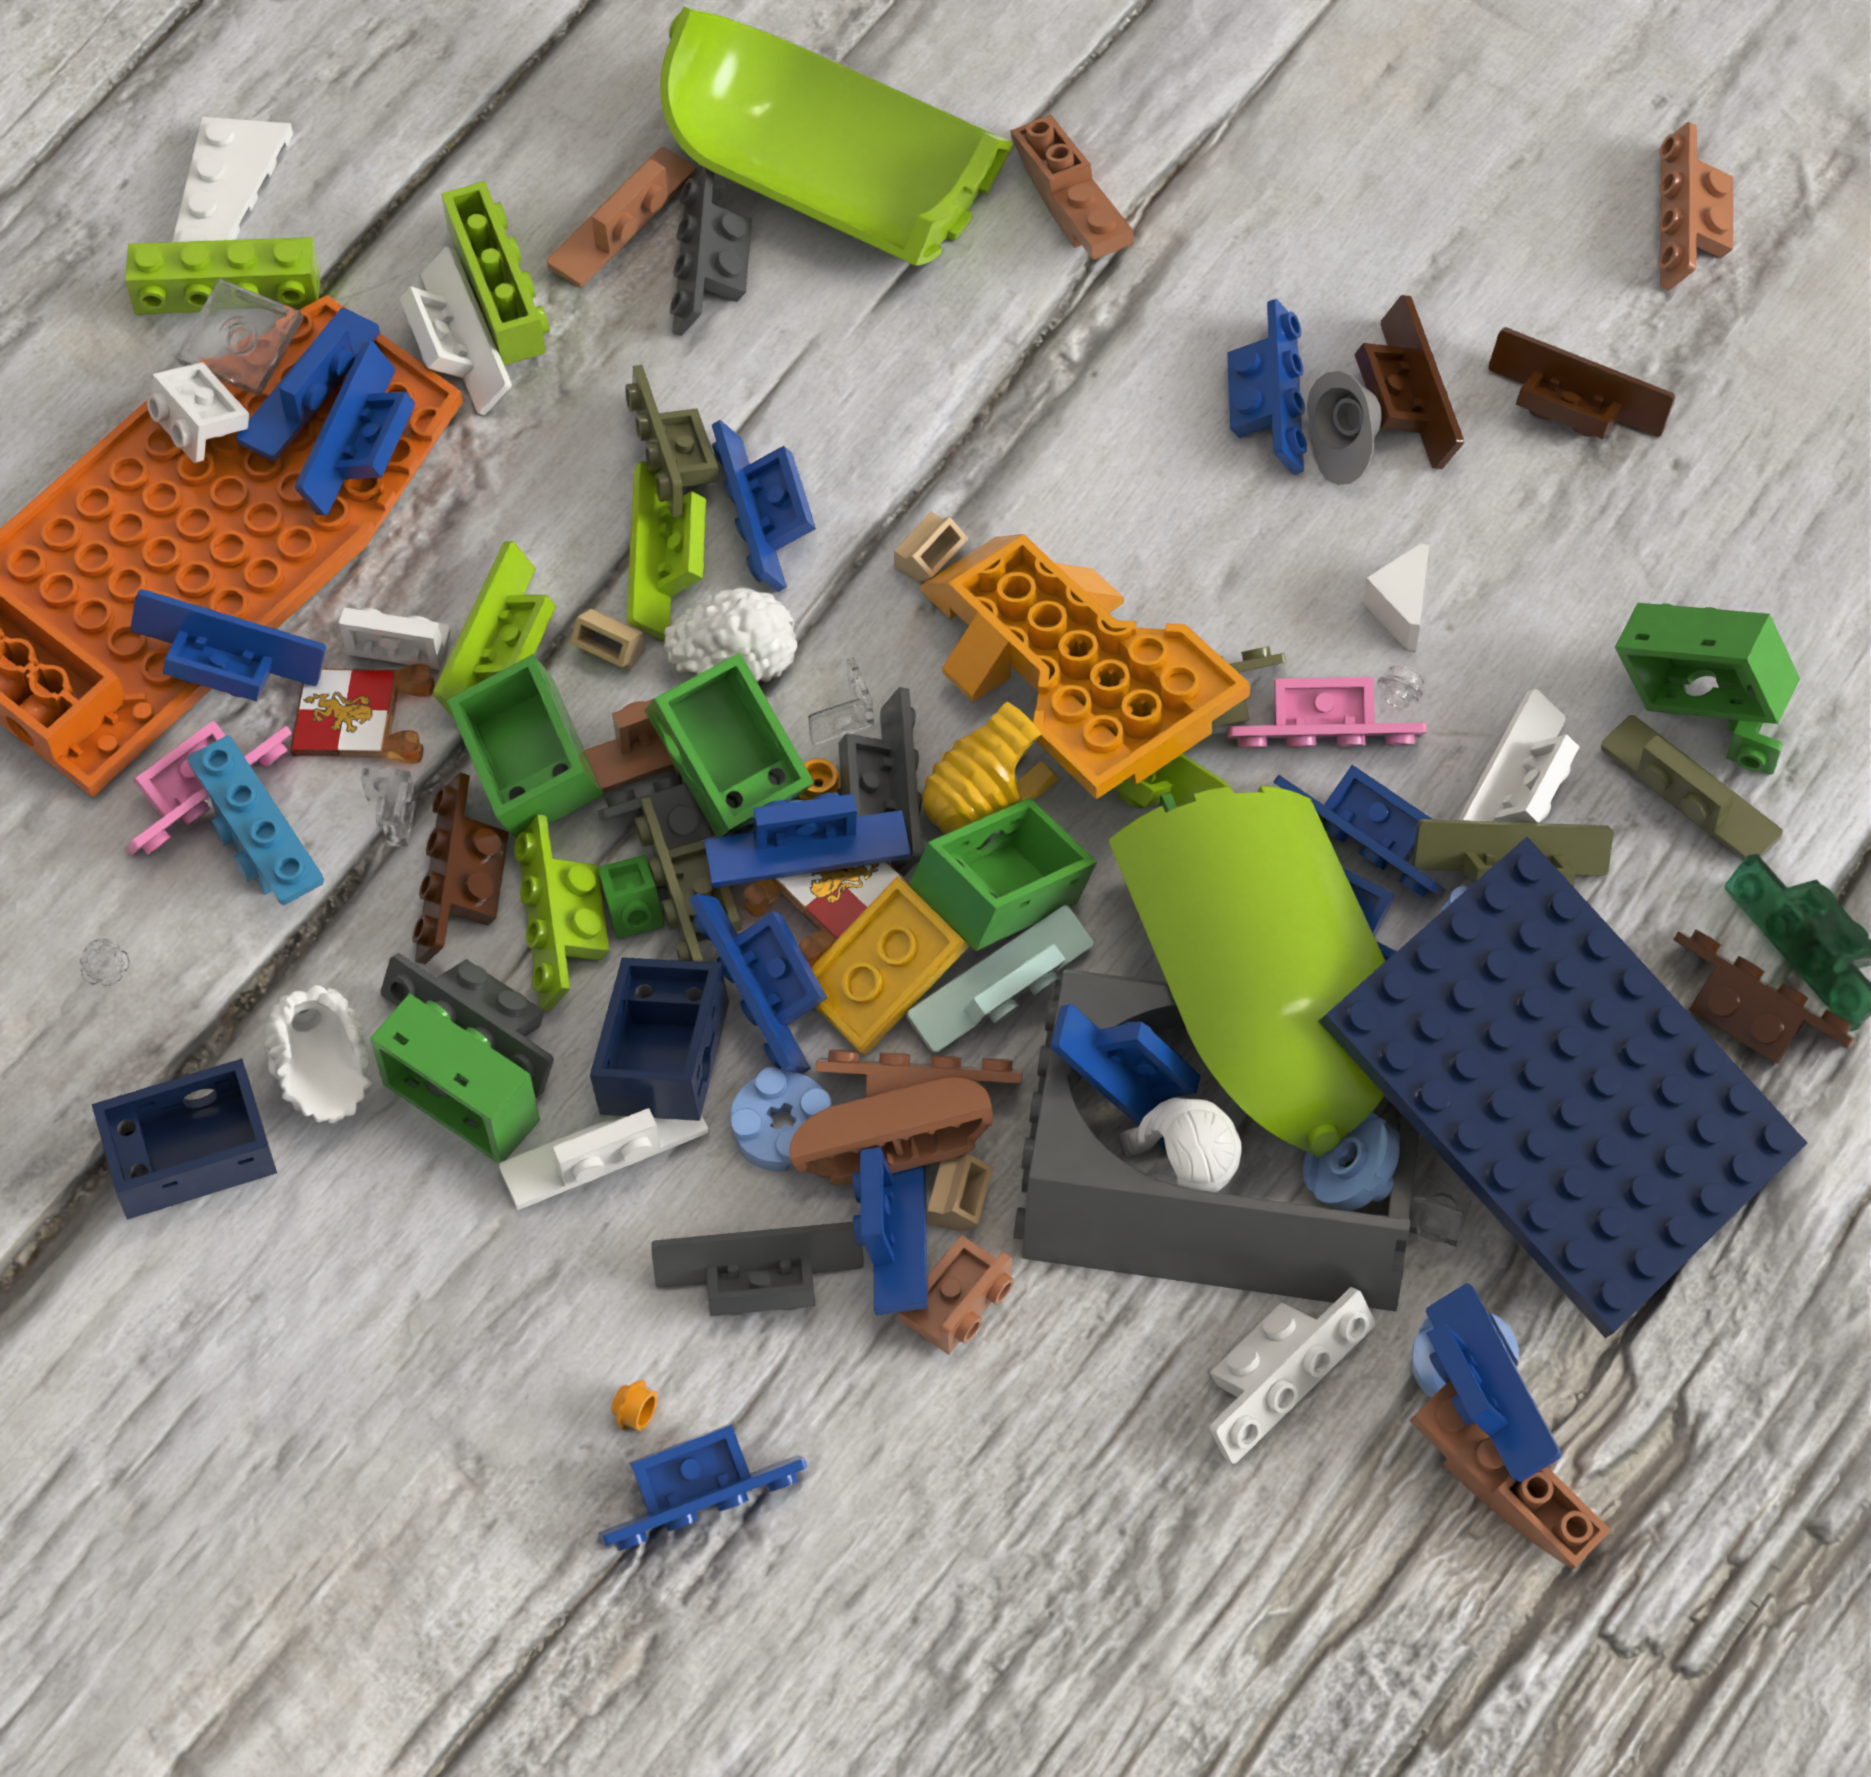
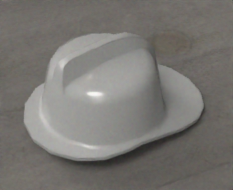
[1307,371,1382,485]

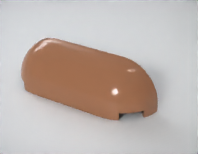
[790,1077,993,1185]

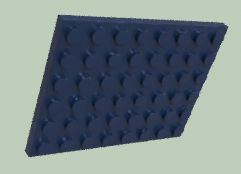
[1318,837,1808,1339]

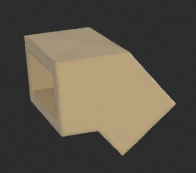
[894,511,968,582]
[570,609,645,672]
[927,1153,993,1231]

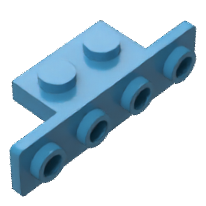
[187,736,324,905]

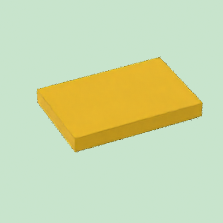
[811,875,970,1056]

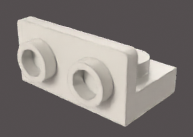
[147,362,249,463]
[339,607,451,670]

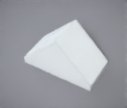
[1363,543,1429,651]

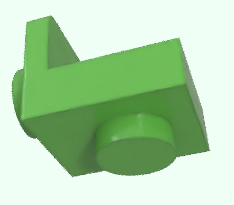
[1726,719,1783,775]

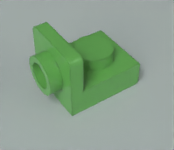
[597,855,664,938]

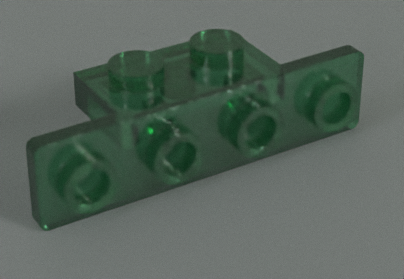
[1725,853,1871,1032]

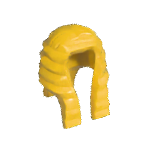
[922,702,1059,834]

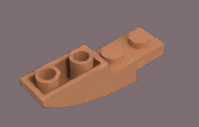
[1010,115,1134,260]
[1409,1381,1611,1569]

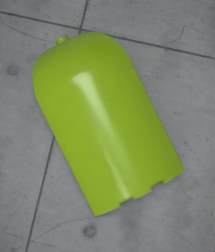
[660,6,1014,266]
[1108,786,1386,1158]

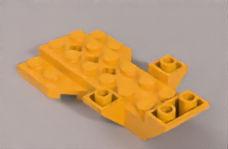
[920,534,1250,799]

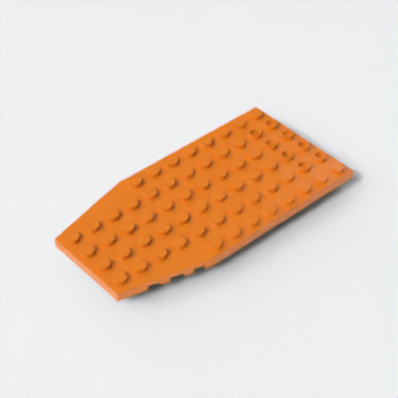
[0,295,463,798]

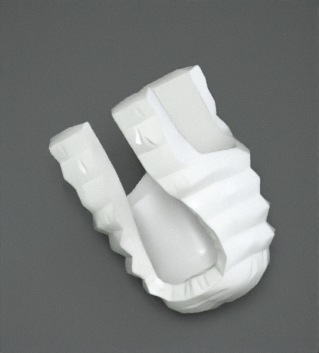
[1119,1097,1242,1193]

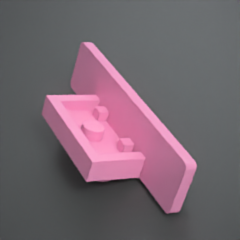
[1226,677,1426,748]
[125,720,292,856]

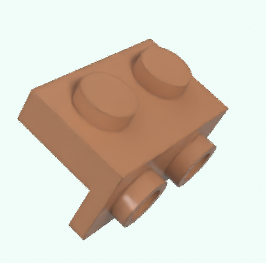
[898,1234,1014,1355]

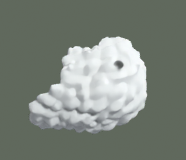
[664,588,797,682]
[263,985,372,1123]

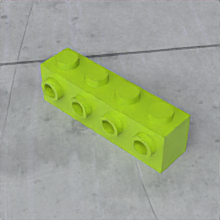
[441,181,550,366]
[125,237,320,314]

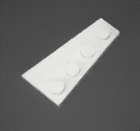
[172,117,293,242]

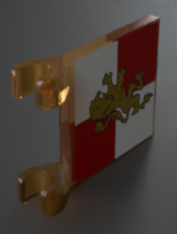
[290,664,435,764]
[743,862,909,967]

